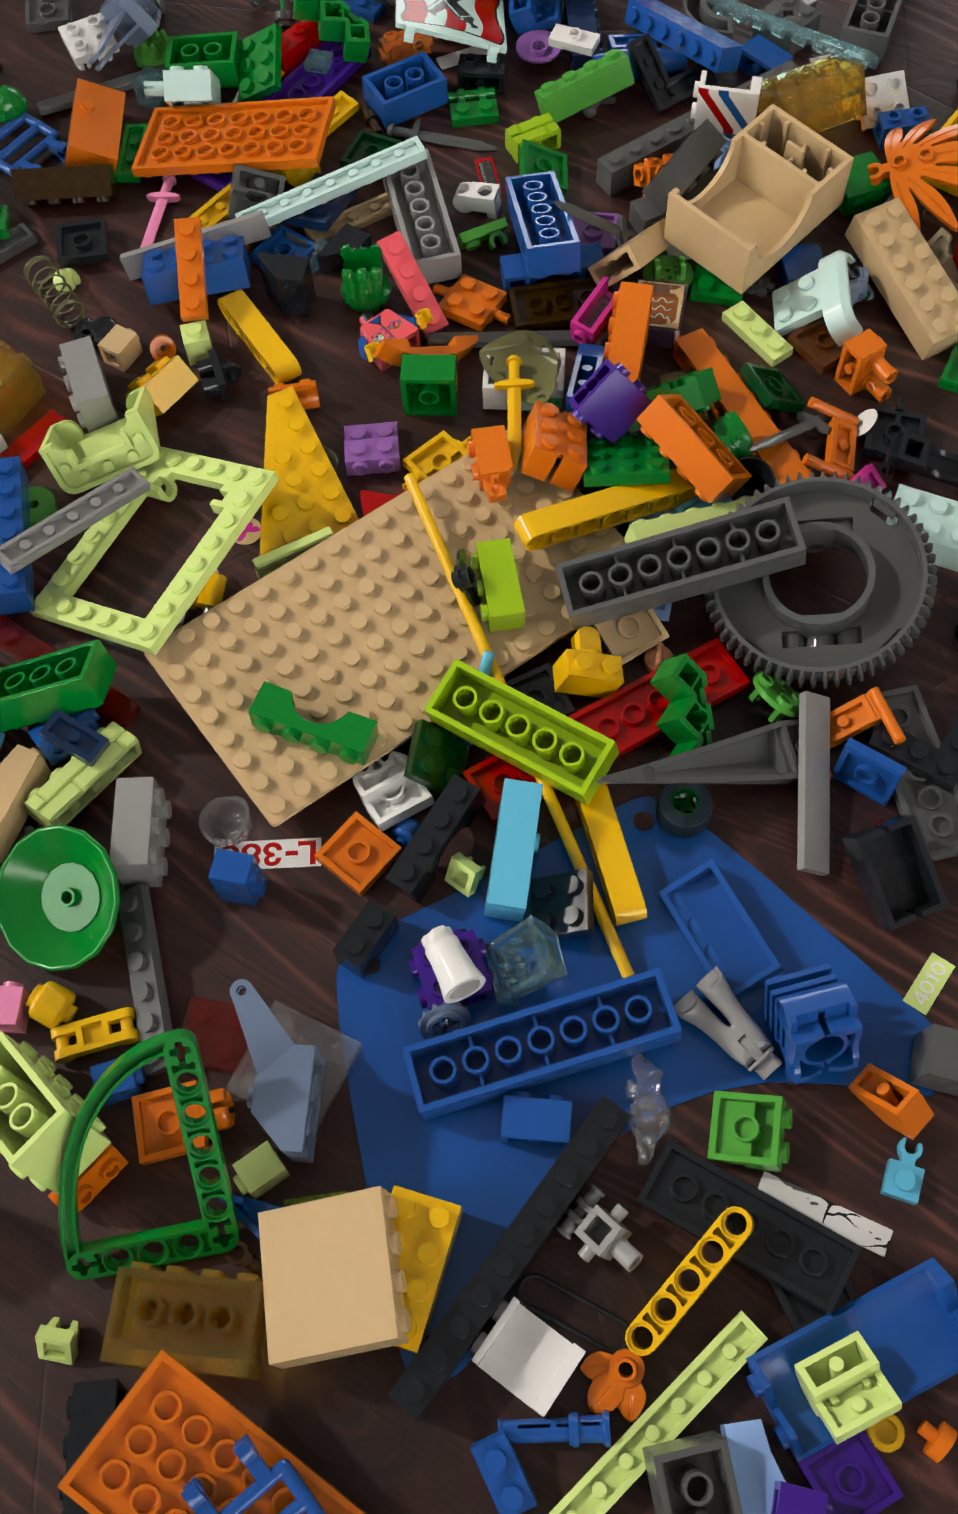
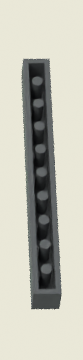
[596,59,806,197]

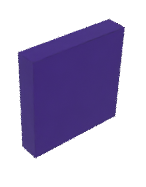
[795,1430,904,1514]

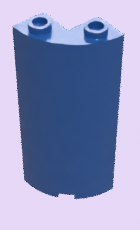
[746,1257,958,1462]

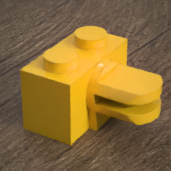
[552,626,624,698]

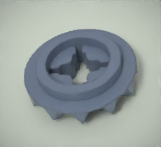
[418,1001,471,1040]

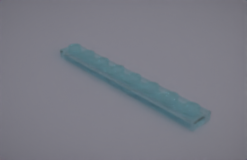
[706,0,880,70]

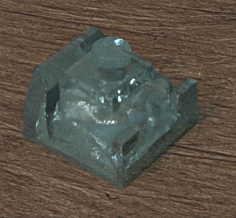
[485,915,568,1007]

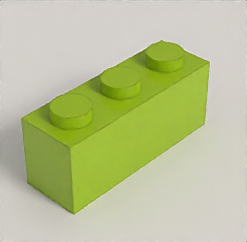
[471,538,525,632]

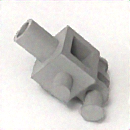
[556,1183,643,1272]

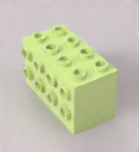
[0,1030,112,1195]

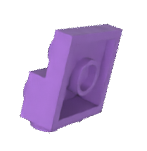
[344,421,401,476]

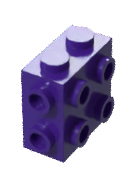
[568,358,652,444]
[408,929,497,1010]

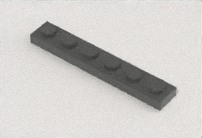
[119,883,176,1077]

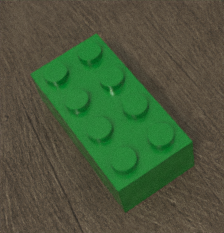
[0,639,117,733]

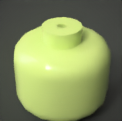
[53,268,81,291]

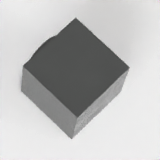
[909,1023,958,1097]

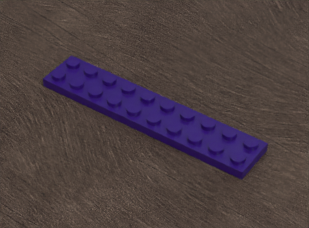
[190,41,372,192]

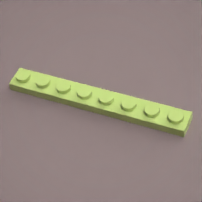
[548,1310,768,1514]

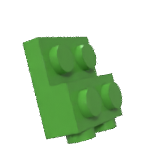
[707,1090,793,1172]

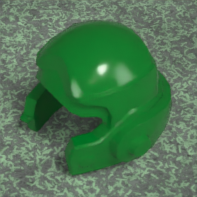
[712,411,754,459]

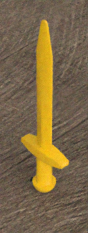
[494,355,535,470]

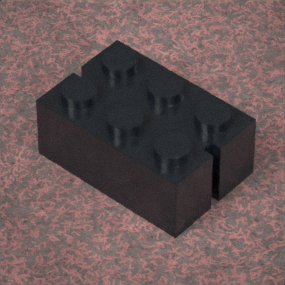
[842,815,950,931]

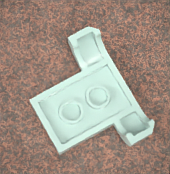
[772,250,863,347]

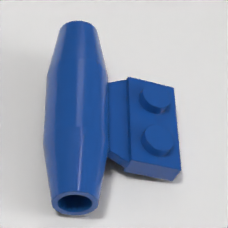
[592,34,687,79]

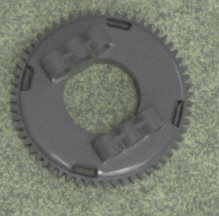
[704,470,938,689]

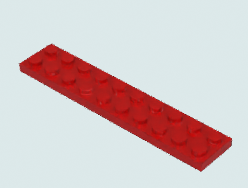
[462,638,750,825]

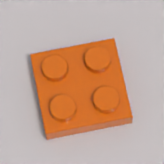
[314,811,403,897]

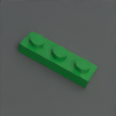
[115,124,148,183]

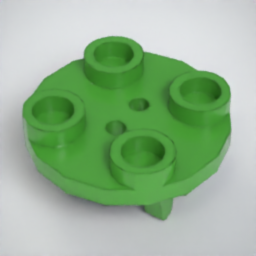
[134,29,169,69]
[643,255,694,295]
[749,671,800,724]

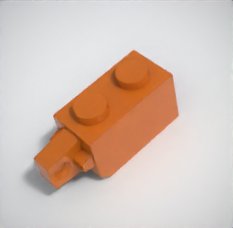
[466,425,513,503]

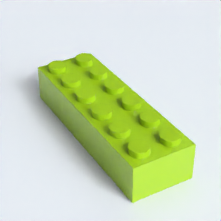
[424,658,619,806]

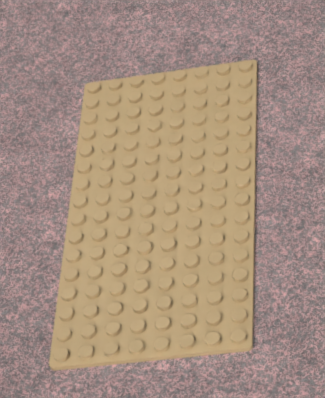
[144,429,626,827]

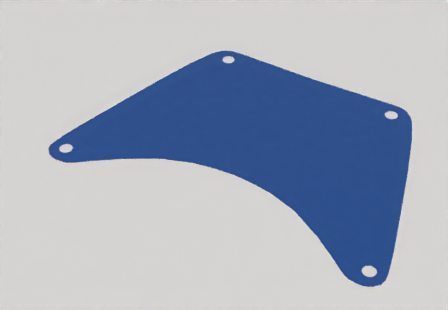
[336,796,939,1378]

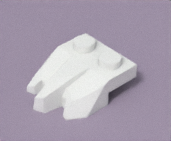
[352,750,435,831]

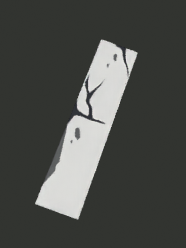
[758,1171,893,1257]

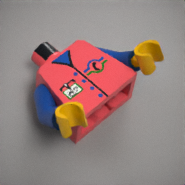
[358,308,434,372]

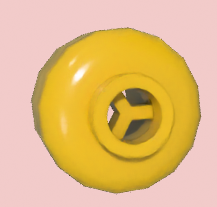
[26,981,78,1029]

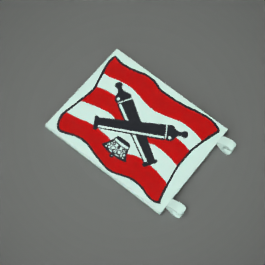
[395,0,507,64]

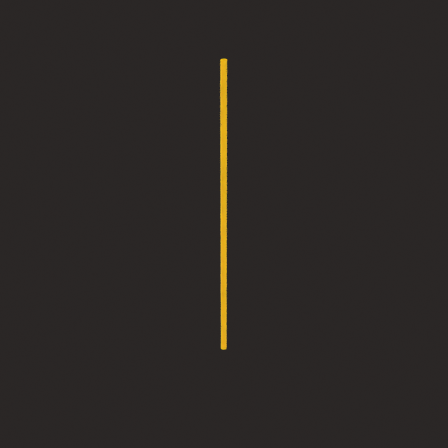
[404,473,635,978]

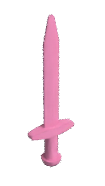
[140,176,181,248]

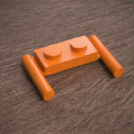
[802,397,859,480]
[830,687,906,780]

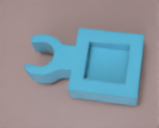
[880,1138,925,1206]

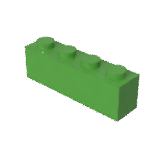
[534,49,635,123]

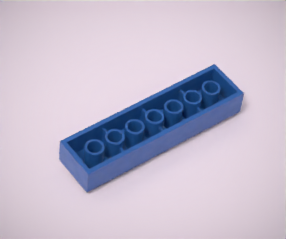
[401,967,682,1121]

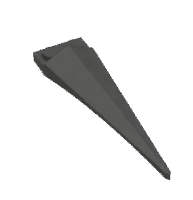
[596,719,799,784]

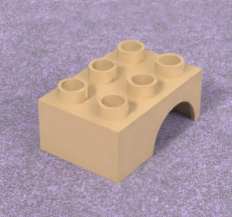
[663,104,854,294]

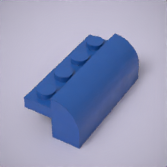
[509,0,562,36]

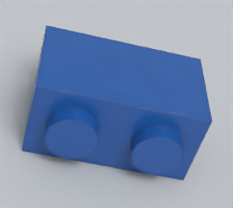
[738,34,794,78]
[208,848,267,907]
[500,1091,572,1149]

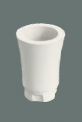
[421,925,486,1003]

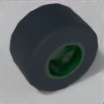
[656,784,714,838]

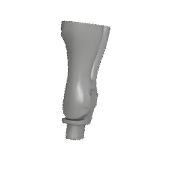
[674,966,783,1081]

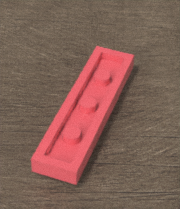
[376,230,449,338]

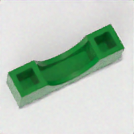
[248,681,379,766]

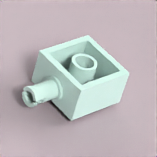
[144,65,221,107]

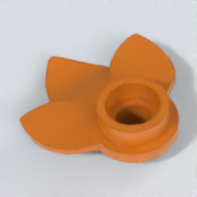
[580,1348,646,1423]

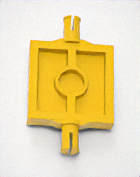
[402,430,471,490]

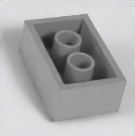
[57,336,119,432]
[110,777,172,888]

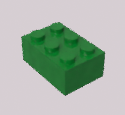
[164,31,240,88]

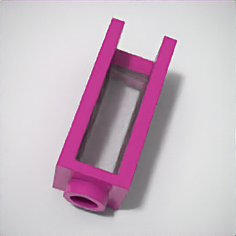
[570,276,620,345]

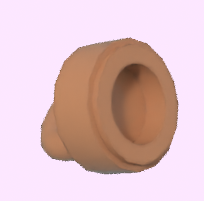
[644,642,673,673]

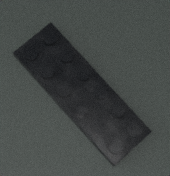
[636,1140,863,1315]

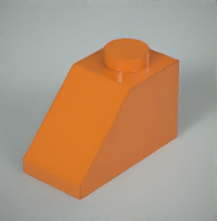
[848,1063,934,1140]

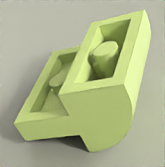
[794,1331,902,1445]

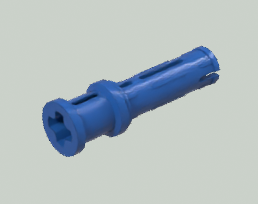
[498,1410,611,1448]

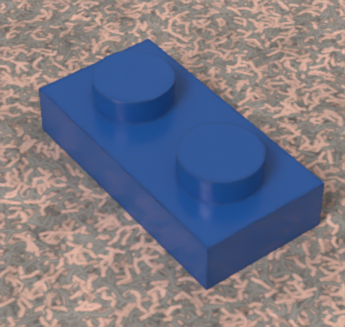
[470,1428,537,1514]

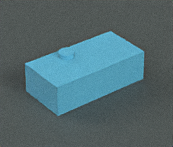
[484,778,543,922]

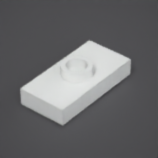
[548,23,600,56]

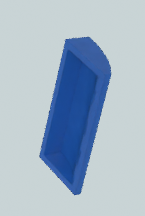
[658,858,784,997]

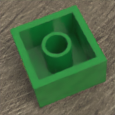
[400,354,458,416]

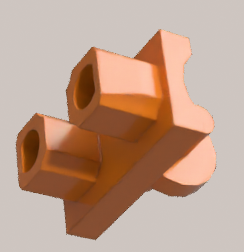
[268,378,320,410]

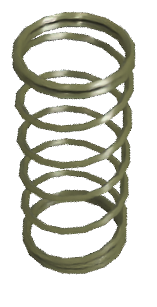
[23,255,86,328]

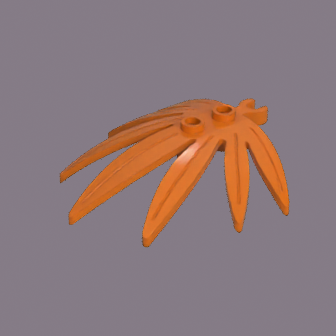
[867,119,958,232]

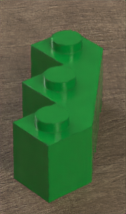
[293,0,370,63]
[625,367,721,437]
[650,653,714,757]

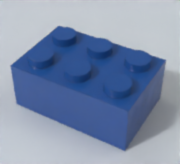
[362,51,448,129]

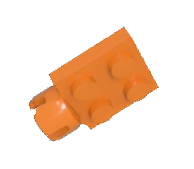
[131,1080,235,1166]

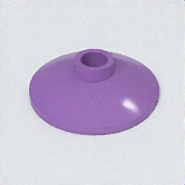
[516,30,562,64]

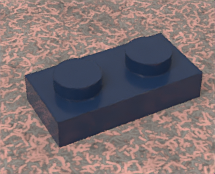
[39,709,110,767]

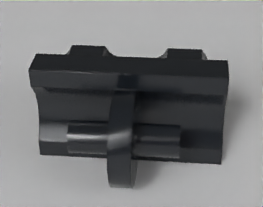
[196,348,242,403]

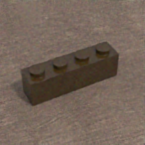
[10,164,117,205]

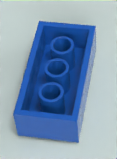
[141,235,251,305]

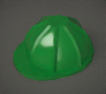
[0,84,28,123]

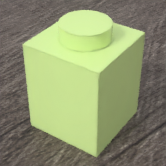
[180,320,213,366]
[232,1141,290,1199]

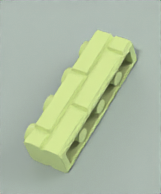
[25,721,142,827]

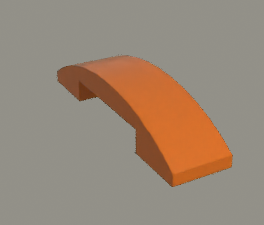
[374,335,479,367]

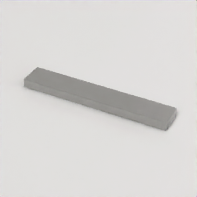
[120,210,271,281]
[0,467,150,575]
[797,691,830,876]

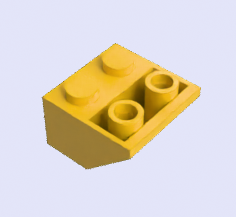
[124,355,199,416]

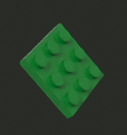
[584,435,670,487]

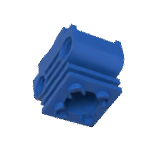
[764,963,863,1085]

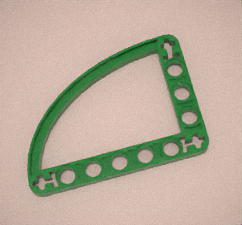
[59,1028,240,1280]

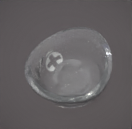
[199,796,253,847]

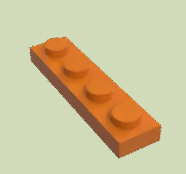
[174,217,209,322]

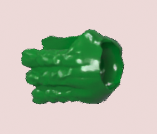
[340,244,391,313]

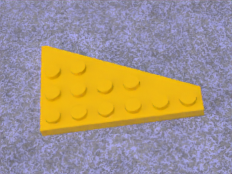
[259,386,359,556]

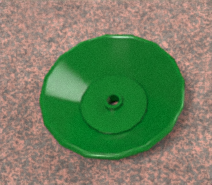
[0,824,121,972]

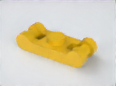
[50,1007,139,1064]

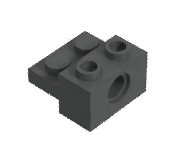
[227,164,286,231]

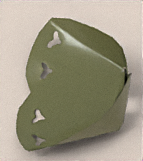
[479,330,561,404]

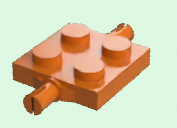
[433,274,512,332]

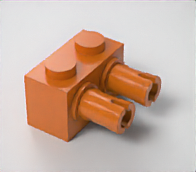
[834,328,899,403]

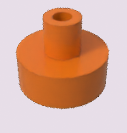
[150,334,176,361]
[917,1420,958,1463]

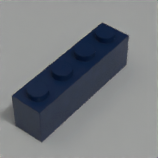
[564,0,605,71]

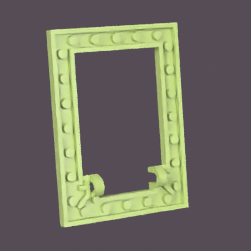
[29,446,279,655]

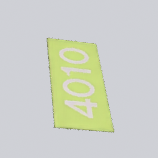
[902,952,956,1015]

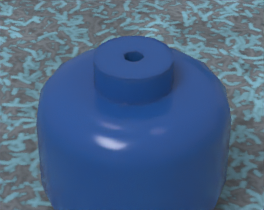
[391,818,421,850]

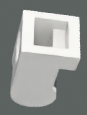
[453,182,503,220]

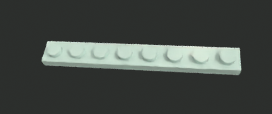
[235,136,428,227]

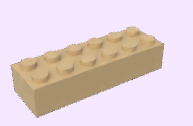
[845,197,958,361]

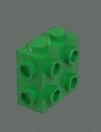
[838,151,892,217]

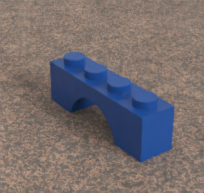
[500,242,604,297]

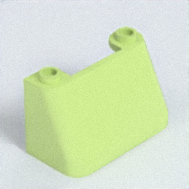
[38,386,160,494]

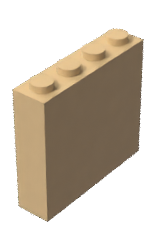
[258,1186,412,1369]

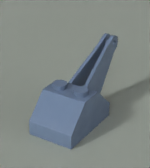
[88,0,162,72]
[230,979,325,1163]

